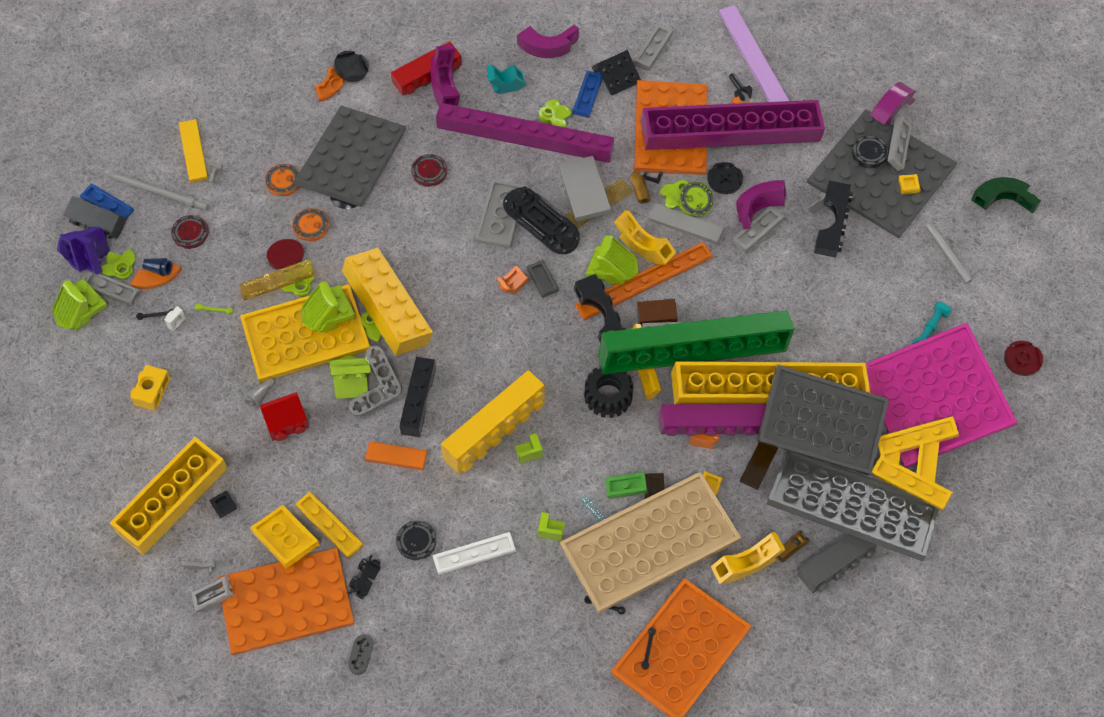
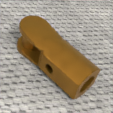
[630,171,651,204]
[777,531,810,563]

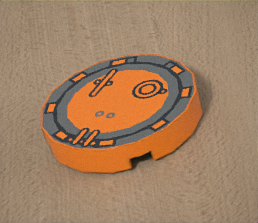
[265,163,299,196]
[292,208,329,242]

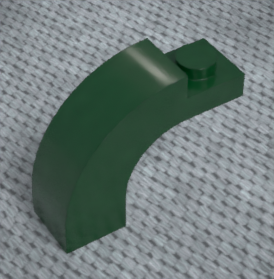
[971,177,1041,214]

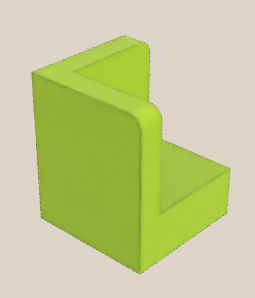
[515,433,543,464]
[538,512,565,541]

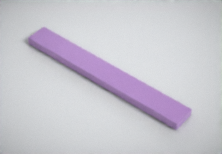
[719,5,789,102]

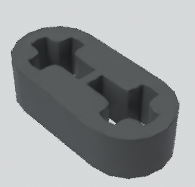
[348,635,373,675]

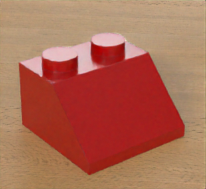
[259,392,309,441]

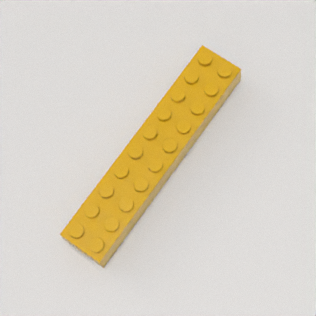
[671,362,870,404]

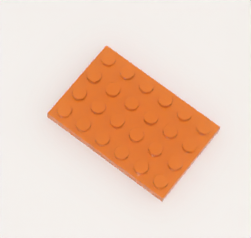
[634,80,707,175]
[217,548,354,655]
[610,578,752,717]

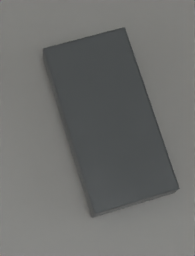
[526,260,559,298]

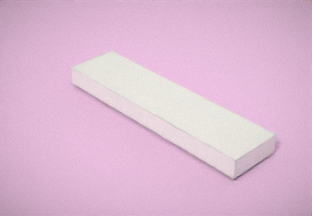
[432,532,516,575]

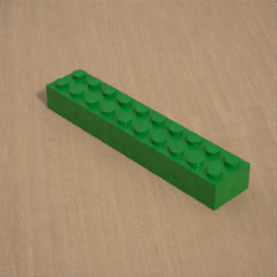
[598,310,795,375]

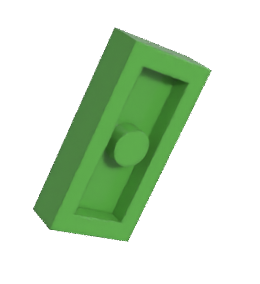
[605,472,648,499]

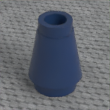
[142,258,172,276]

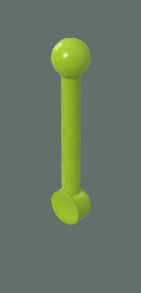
[194,303,233,315]

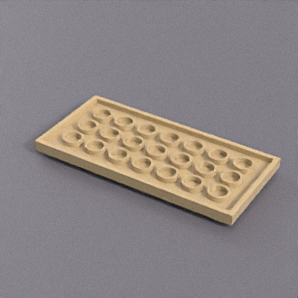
[559,472,741,614]

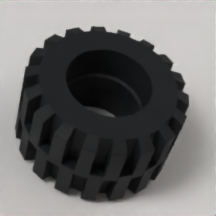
[584,366,633,418]

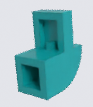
[486,64,526,94]

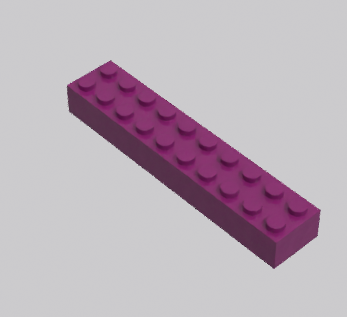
[640,100,825,150]

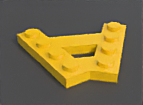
[871,416,959,511]

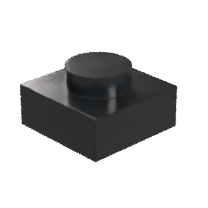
[209,490,237,518]

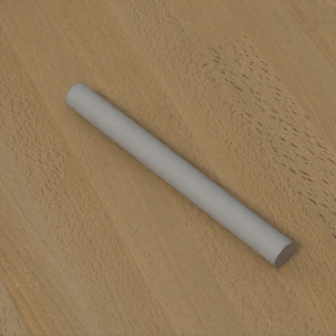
[926,223,973,284]

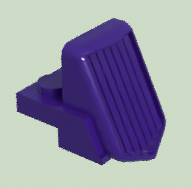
[57,226,110,275]

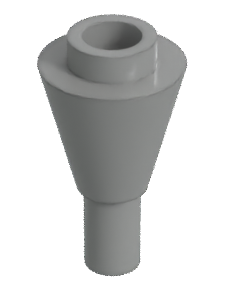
[244,378,276,408]

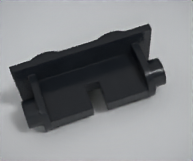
[348,555,381,599]

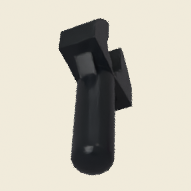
[729,73,753,101]

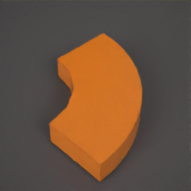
[315,67,345,102]
[130,264,182,289]

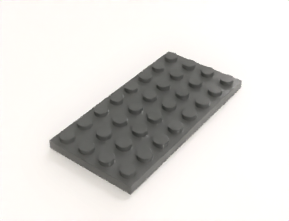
[767,451,939,561]

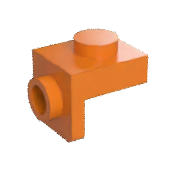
[496,265,530,295]

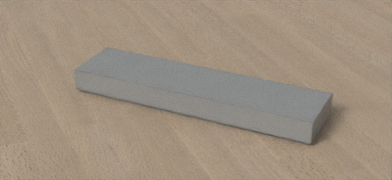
[649,204,724,245]

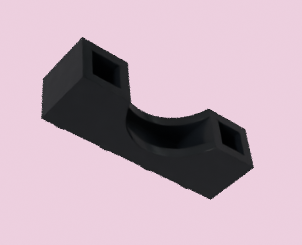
[814,180,853,258]
[574,274,626,342]
[399,357,436,437]

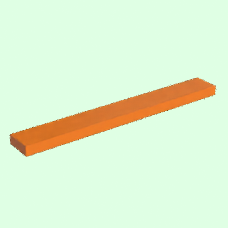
[575,242,713,321]

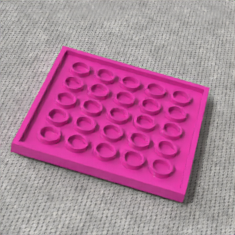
[866,323,1017,468]

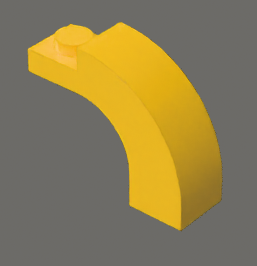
[614,210,676,265]
[711,532,785,584]

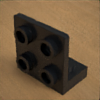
[591,50,641,95]

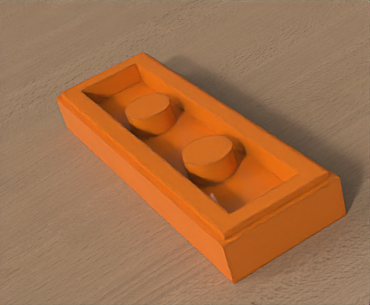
[365,441,427,471]

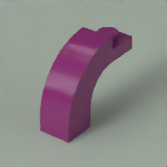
[517,24,579,58]
[430,45,460,106]
[870,82,916,126]
[736,180,787,229]

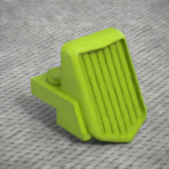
[585,235,639,285]
[52,279,107,331]
[301,281,355,334]
[329,355,371,399]

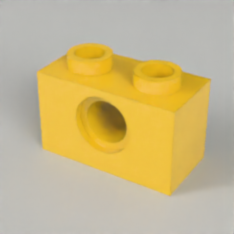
[130,365,171,411]

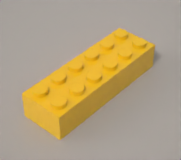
[342,248,433,356]
[441,370,545,475]
[110,437,228,556]

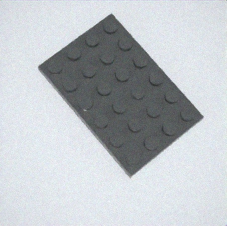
[294,105,406,207]
[757,365,889,475]

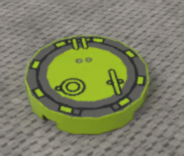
[678,181,714,217]

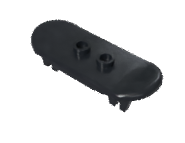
[503,186,580,254]

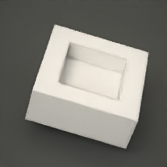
[164,306,186,331]

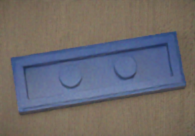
[572,70,603,118]
[80,183,134,219]

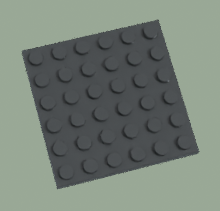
[807,109,957,238]

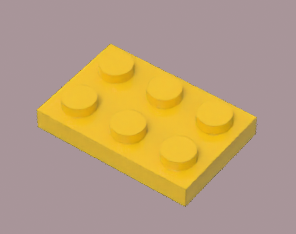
[250,505,319,569]

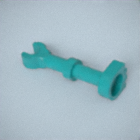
[912,302,952,344]

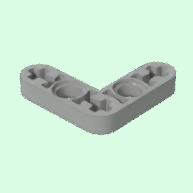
[348,346,401,415]

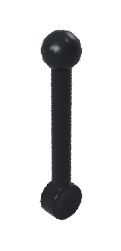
[136,309,174,320]
[584,596,626,615]
[641,627,656,670]

